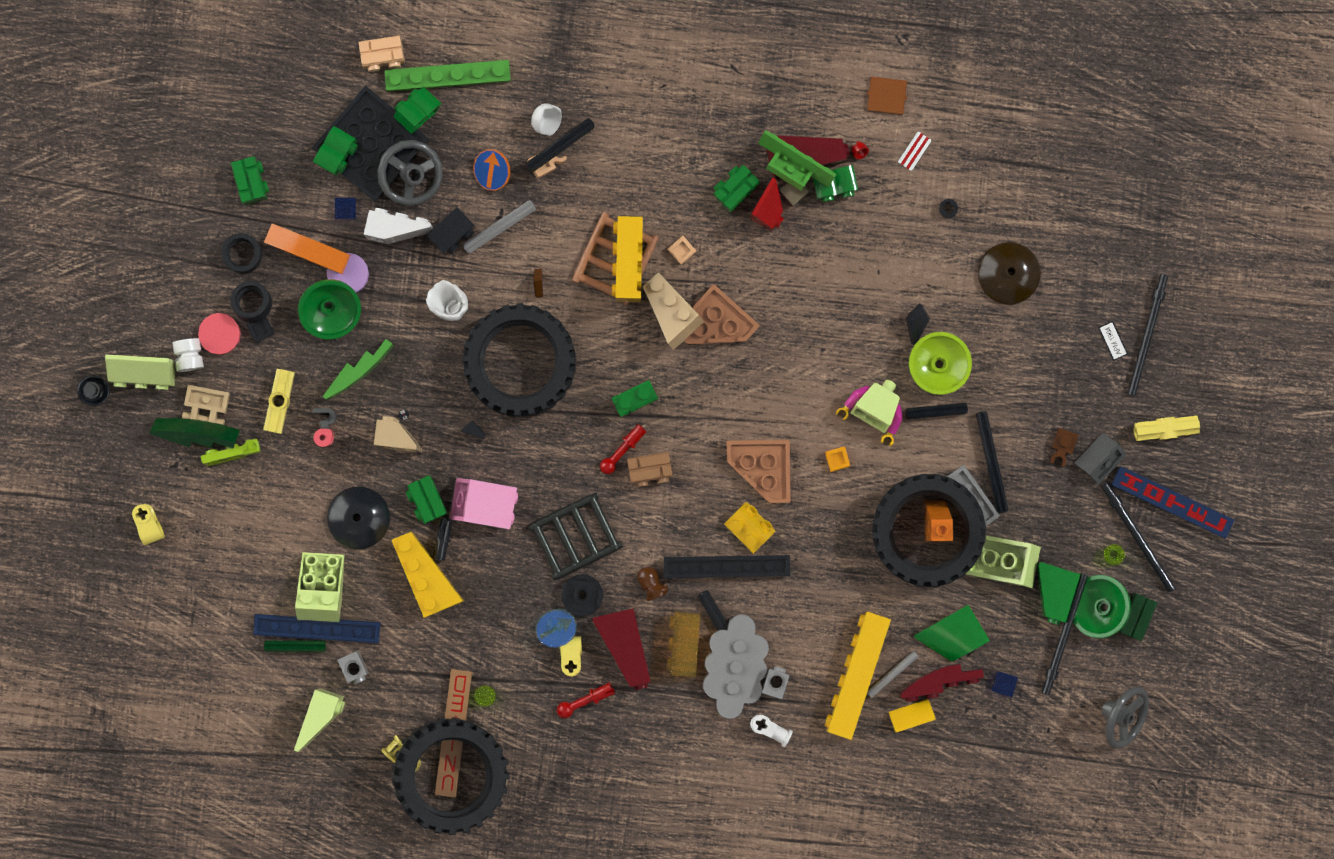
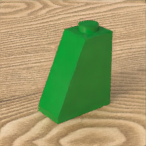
[1036,562,1080,625]

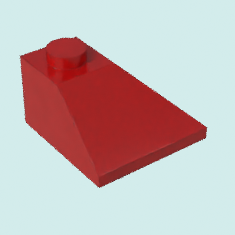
[750,177,784,231]

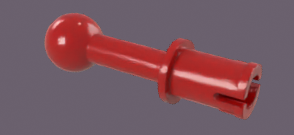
[599,424,647,475]
[557,682,615,718]

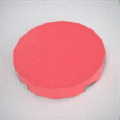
[198,313,241,355]

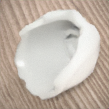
[426,280,468,321]

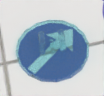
[535,609,577,647]

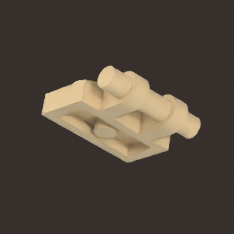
[182,385,230,425]

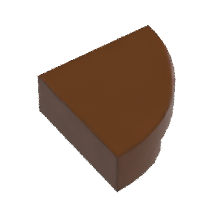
[534,268,543,298]

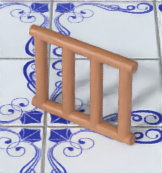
[572,212,659,306]

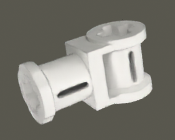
[750,715,793,747]

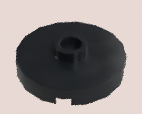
[561,574,603,616]

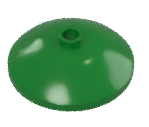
[298,279,361,339]
[1073,575,1131,638]

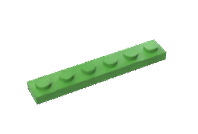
[385,60,511,92]

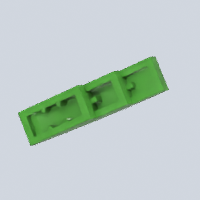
[323,339,395,401]

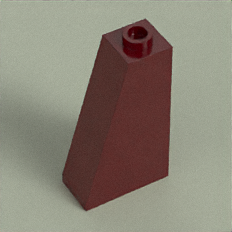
[766,135,850,179]
[592,608,651,690]

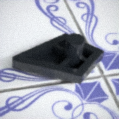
[906,303,930,345]

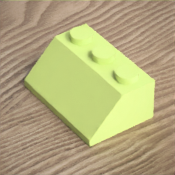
[105,355,176,390]

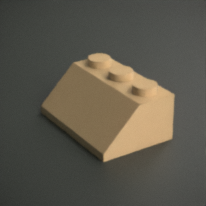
[374,416,422,453]

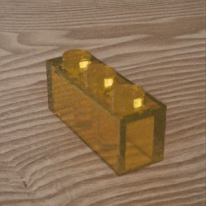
[667,612,700,677]

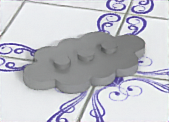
[703,614,769,719]

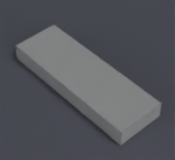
[947,465,1000,526]

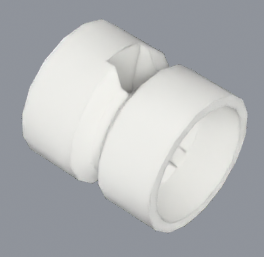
[172,338,204,372]

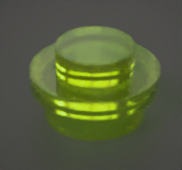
[475,685,496,707]

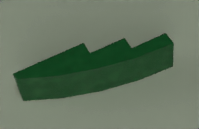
[149,418,240,449]

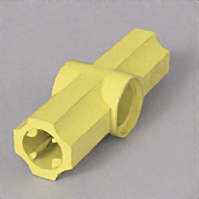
[263,369,295,434]
[1134,416,1200,441]

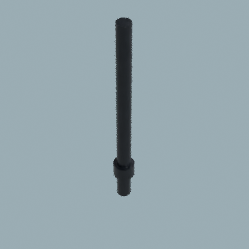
[1127,274,1169,396]
[1101,482,1176,592]
[1041,573,1088,695]

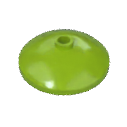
[909,332,972,395]

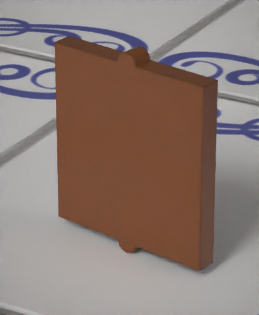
[867,76,907,115]

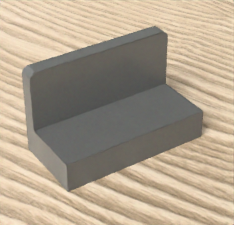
[1075,433,1127,485]

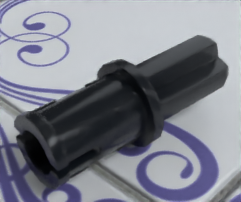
[432,518,453,561]

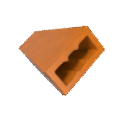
[924,500,953,542]

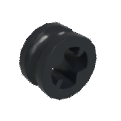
[939,199,958,218]

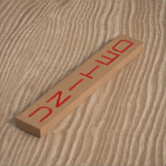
[435,669,472,798]

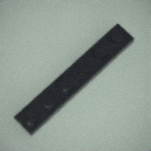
[664,555,790,578]

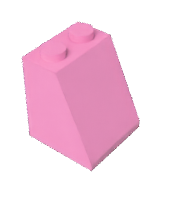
[449,478,518,529]

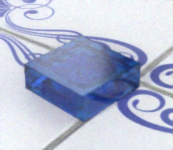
[335,198,356,219]
[991,671,1018,697]

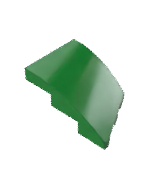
[913,604,990,662]

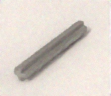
[463,200,536,254]

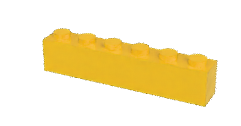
[824,611,891,740]

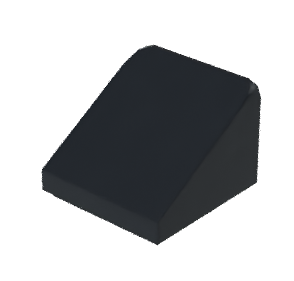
[460,421,487,439]

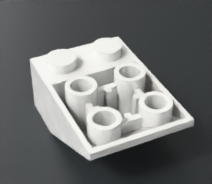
[364,208,434,244]

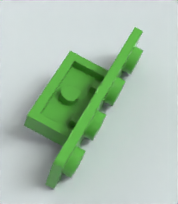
[758,130,836,191]

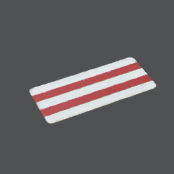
[898,132,931,171]

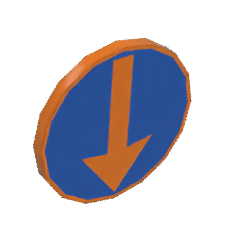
[473,149,510,191]

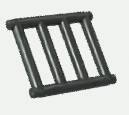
[528,492,623,581]

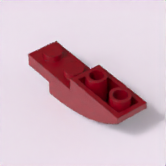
[899,664,984,702]

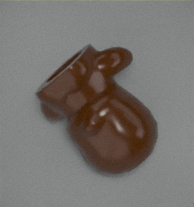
[637,566,668,601]

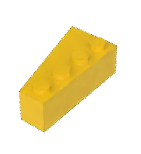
[612,216,643,302]
[391,532,464,618]

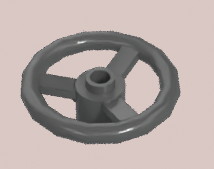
[377,140,443,206]
[1102,687,1149,749]

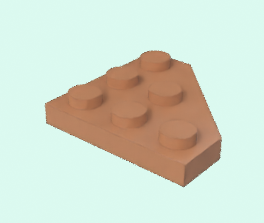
[683,284,760,345]
[727,440,790,503]

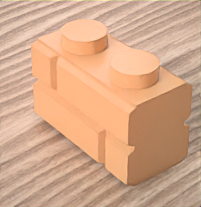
[359,36,405,72]

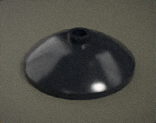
[327,486,390,549]

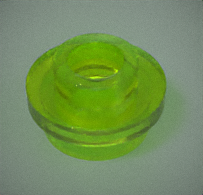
[1104,544,1125,565]

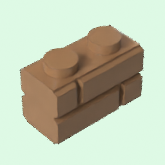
[627,452,673,487]

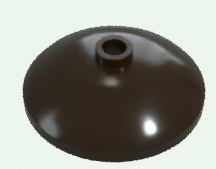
[978,242,1041,305]

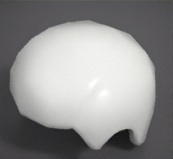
[531,103,562,136]

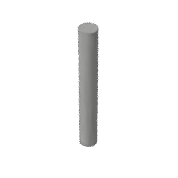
[867,651,919,698]

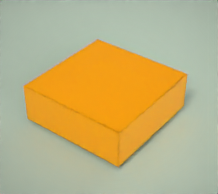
[825,446,850,472]

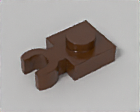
[1050,428,1079,467]

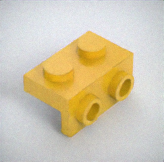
[724,502,775,554]

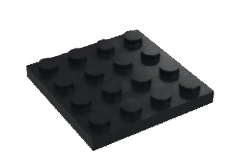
[312,85,429,203]

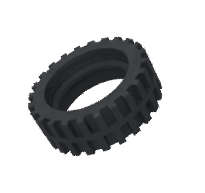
[462,303,576,418]
[872,474,986,587]
[392,717,509,835]

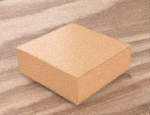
[667,236,697,265]

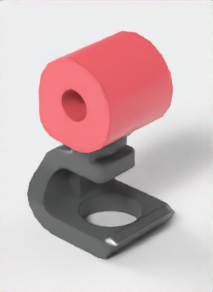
[312,408,338,447]

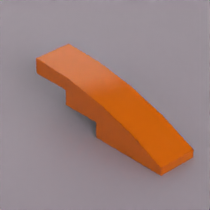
[264,224,351,275]

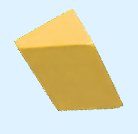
[888,699,936,732]

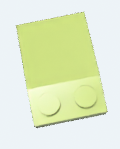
[966,535,1041,588]
[294,688,345,752]

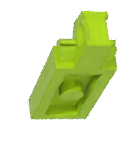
[201,439,261,467]

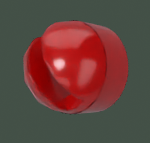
[851,141,869,160]

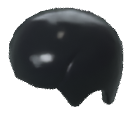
[77,375,110,407]

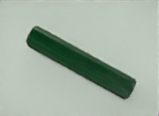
[264,641,326,652]

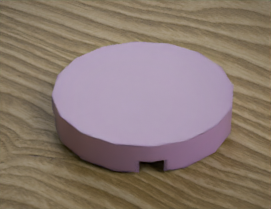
[327,253,369,293]

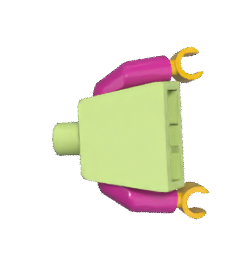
[836,380,902,446]

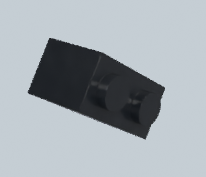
[427,207,476,256]

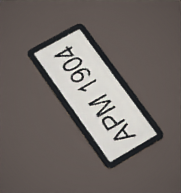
[1098,321,1128,361]

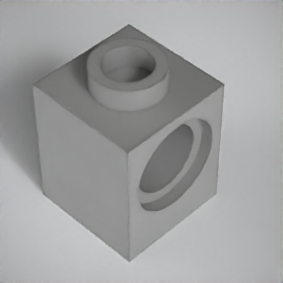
[338,651,369,685]
[762,666,790,699]

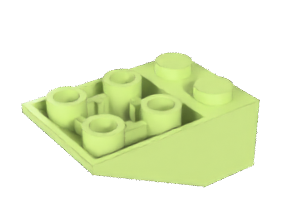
[295,552,345,622]

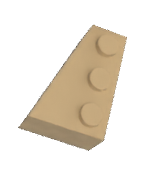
[643,272,704,350]

